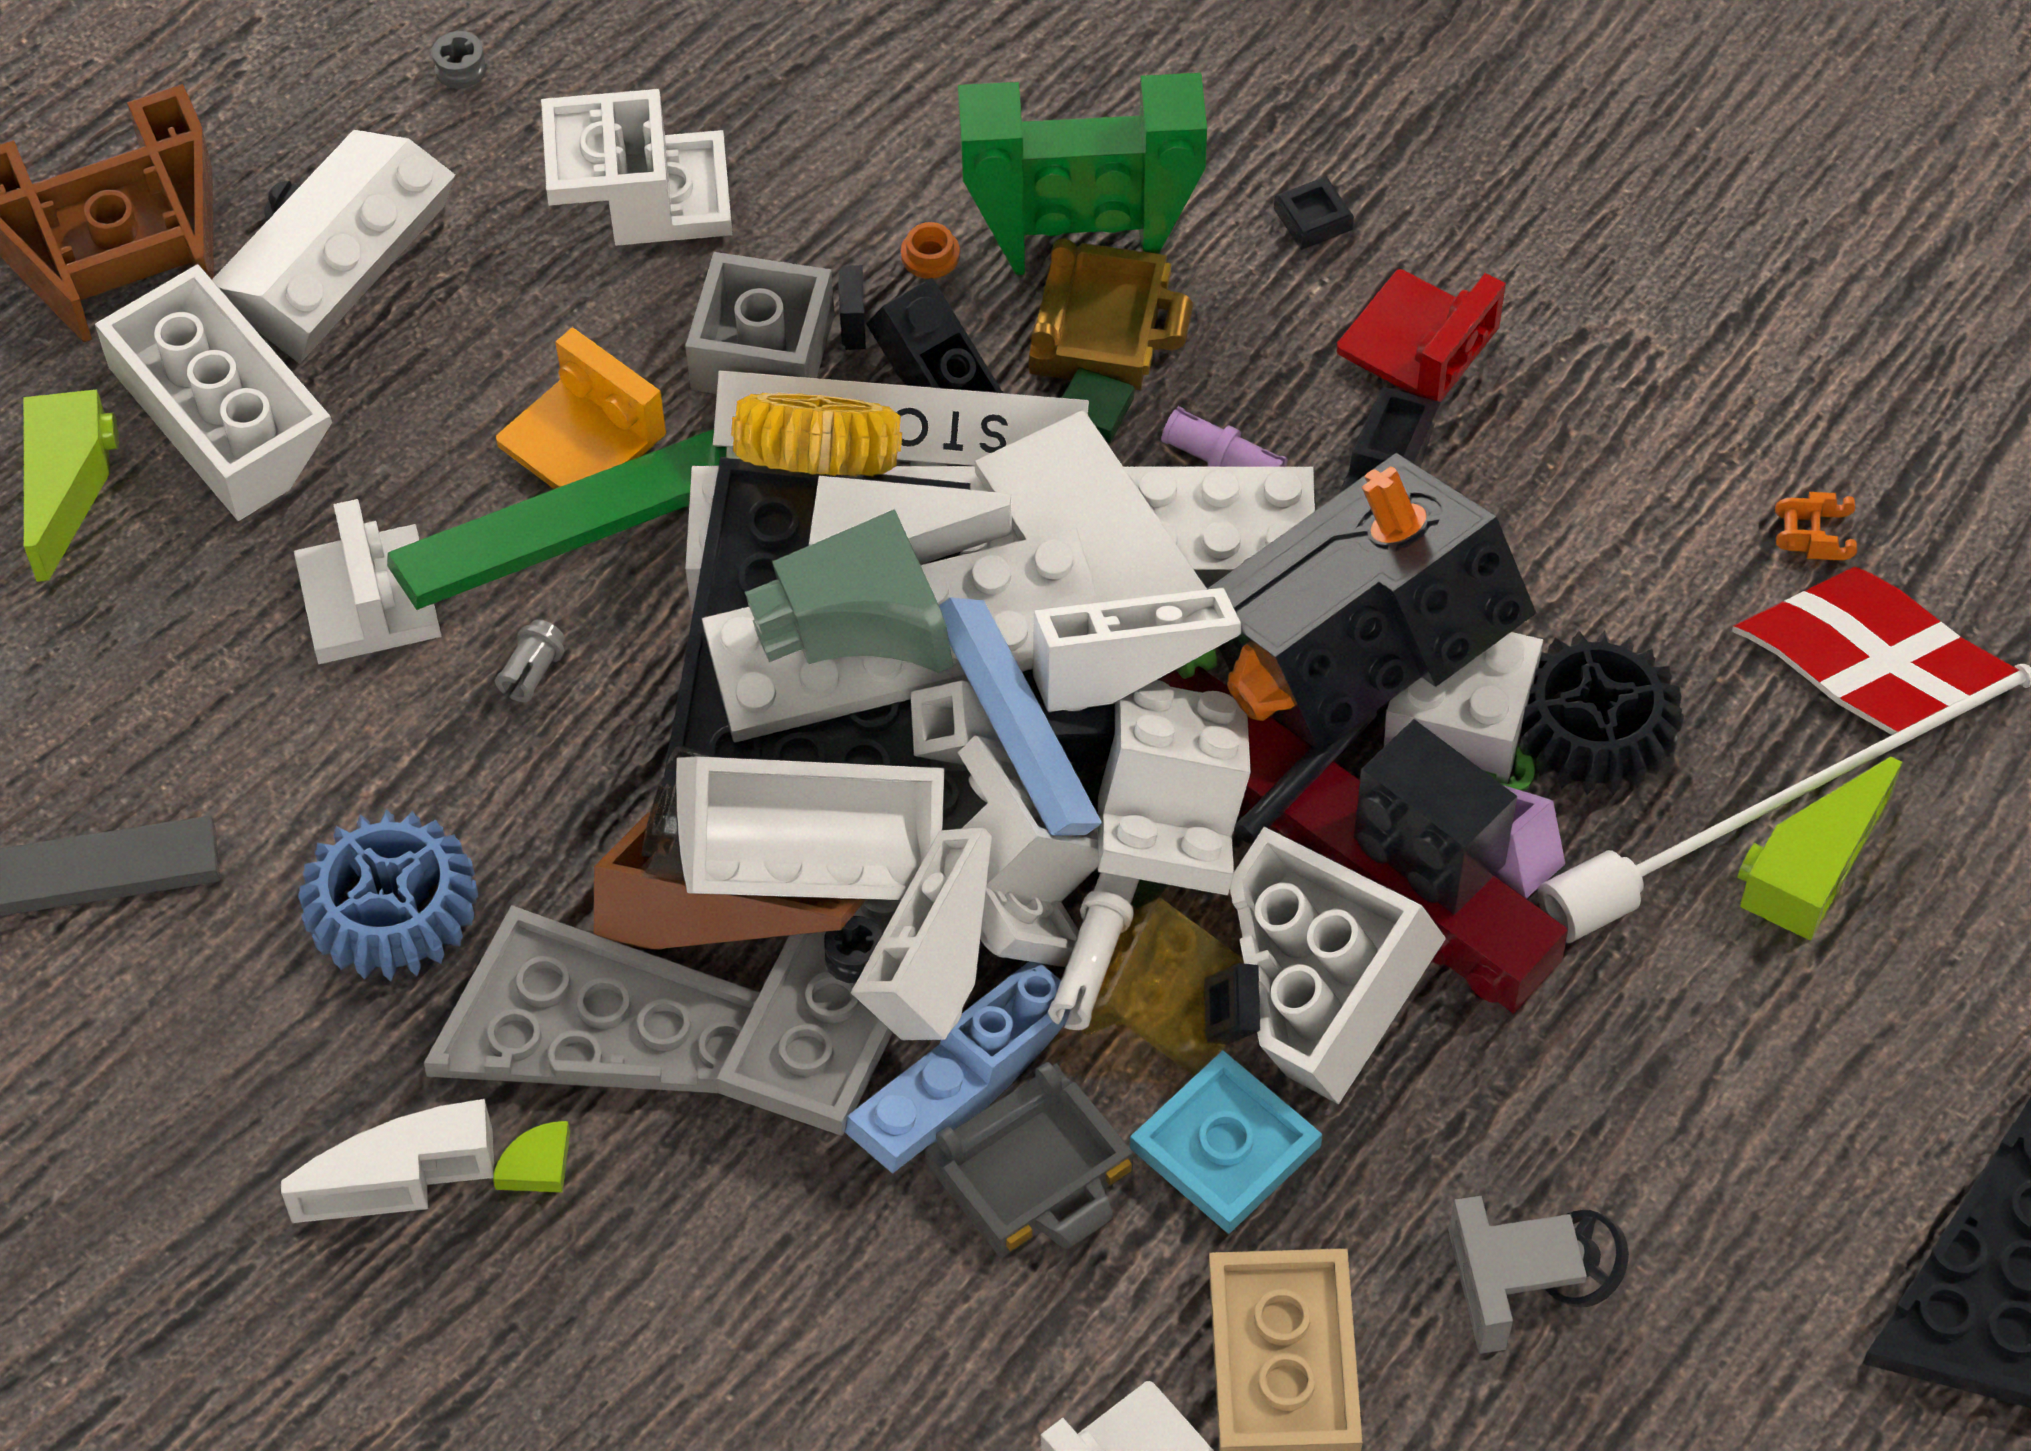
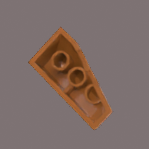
[594,812,865,950]

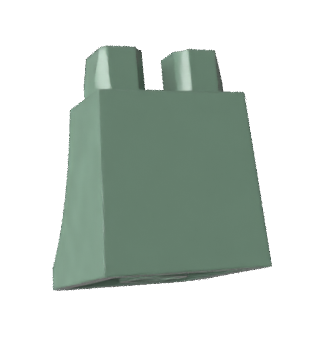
[745,509,953,673]

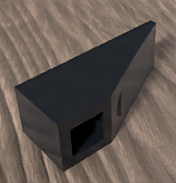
[866,278,1003,393]

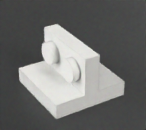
[294,499,442,664]

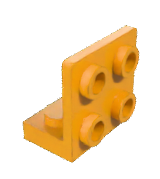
[496,327,666,489]

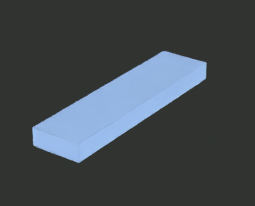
[939,597,1102,836]

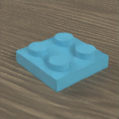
[1130,1050,1322,1234]

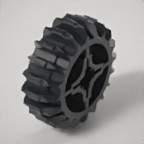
[1520,630,1684,795]

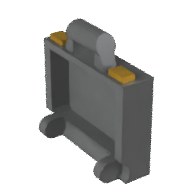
[925,1062,1133,1259]

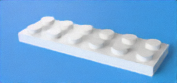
[702,527,1100,742]

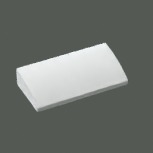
[676,757,944,900]

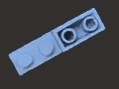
[845,961,1071,1174]

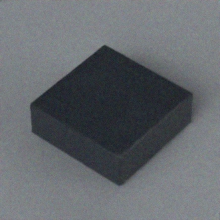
[1274,176,1354,250]
[839,265,866,350]
[1204,963,1260,1045]

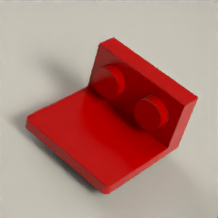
[1336,269,1506,402]

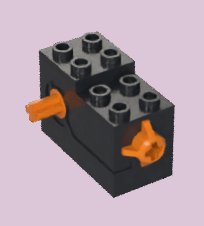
[1206,453,1536,752]

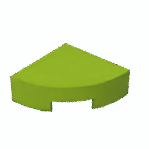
[493,1121,570,1193]

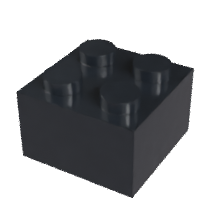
[1354,719,1517,915]

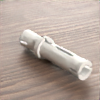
[1048,872,1139,1030]

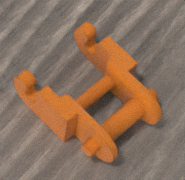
[1775,492,1857,560]

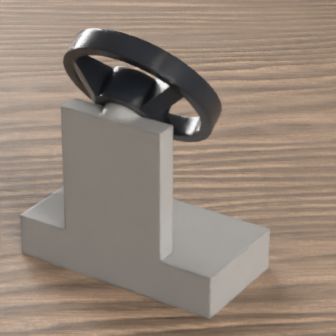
[1448,1196,1629,1354]

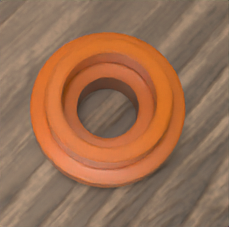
[901,222,960,279]

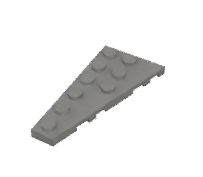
[424,905,760,1093]

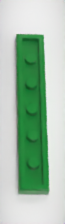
[387,429,727,610]

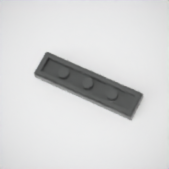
[0,815,220,916]

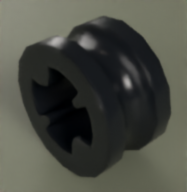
[824,916,883,983]

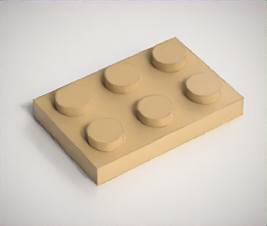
[1209,1249,1363,1451]

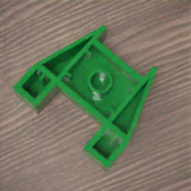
[958,73,1207,275]

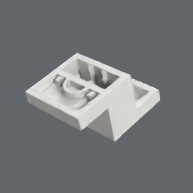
[541,89,732,246]
[1098,680,1251,895]
[957,735,1098,967]

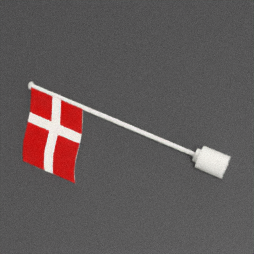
[1538,566,2031,943]

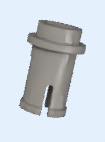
[495,619,565,702]

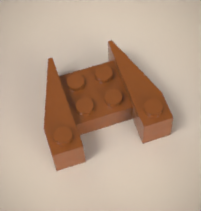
[0,84,214,342]

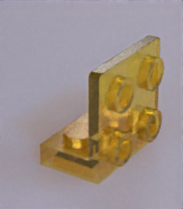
[1080,898,1244,1076]

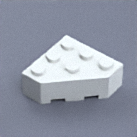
[1230,827,1446,1104]

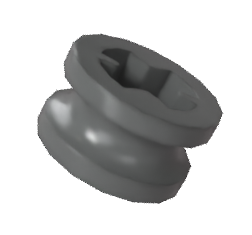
[432,31,486,89]

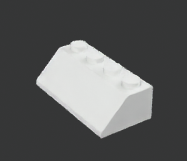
[212,130,455,364]
[95,264,332,521]

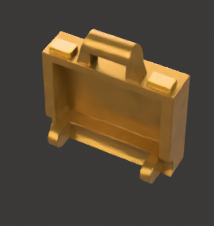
[1029,239,1193,390]

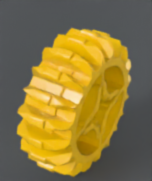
[731,392,903,477]

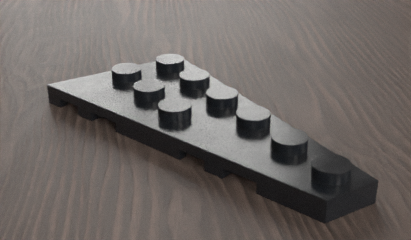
[1862,1097,2031,1408]

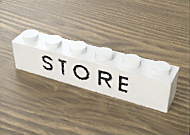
[713,371,1089,466]

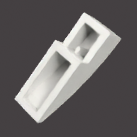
[281,1099,494,1223]

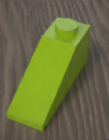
[23,389,119,582]
[1737,756,1902,941]

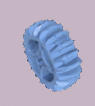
[298,809,478,981]

